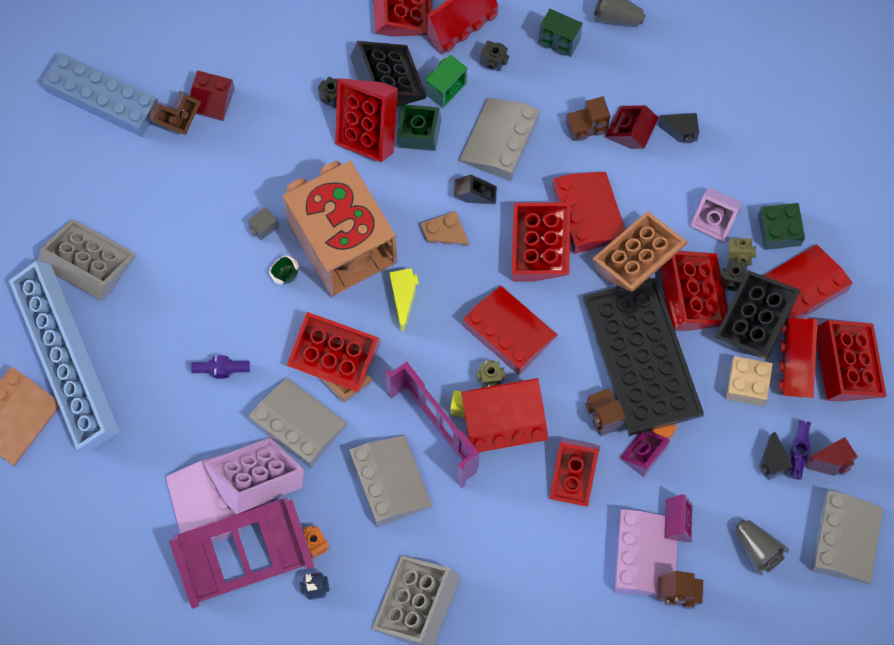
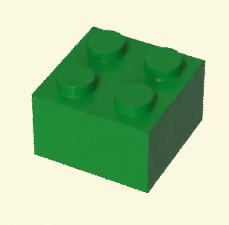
[426,54,467,108]

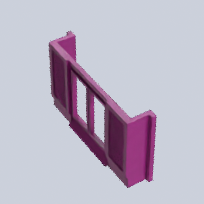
[385,361,480,488]
[169,497,314,609]

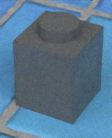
[248,207,278,240]

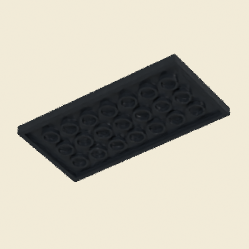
[583,278,704,436]

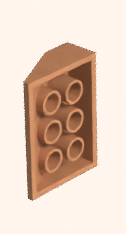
[592,211,688,292]
[0,366,59,466]

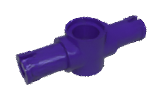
[191,355,250,379]
[790,420,811,480]

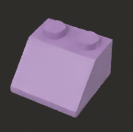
[690,187,743,242]

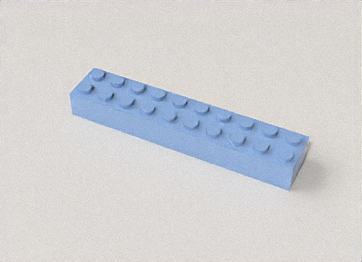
[9,261,120,450]

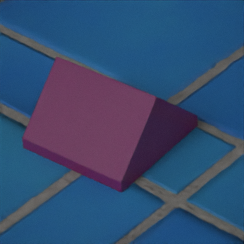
[620,431,670,477]
[665,494,693,543]

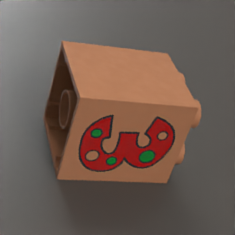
[283,160,397,297]

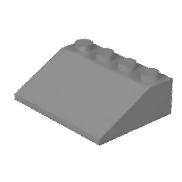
[459,98,540,182]
[38,219,136,301]
[249,378,347,468]
[349,435,432,527]
[811,490,883,584]
[372,555,461,645]

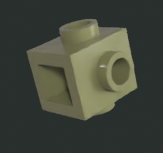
[729,238,756,265]
[477,360,505,388]

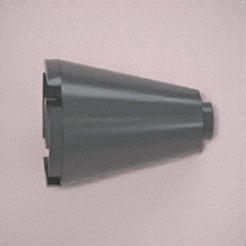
[593,0,645,27]
[735,520,789,575]

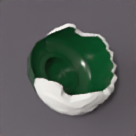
[269,256,299,284]

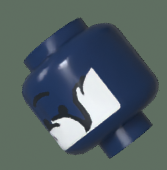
[300,572,330,600]

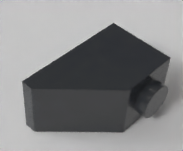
[658,113,699,143]
[454,174,497,204]
[759,432,793,480]

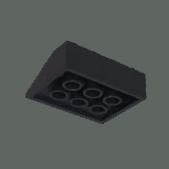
[350,41,427,107]
[715,270,801,359]

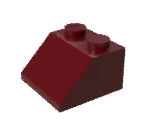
[190,70,235,121]
[605,105,659,149]
[805,437,858,476]

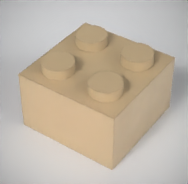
[725,356,773,406]

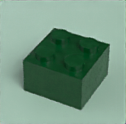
[538,8,583,57]
[397,105,441,151]
[758,203,805,250]

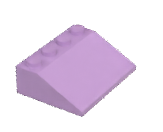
[205,438,304,514]
[166,455,243,543]
[614,509,677,596]

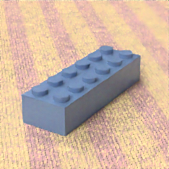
[42,52,158,137]

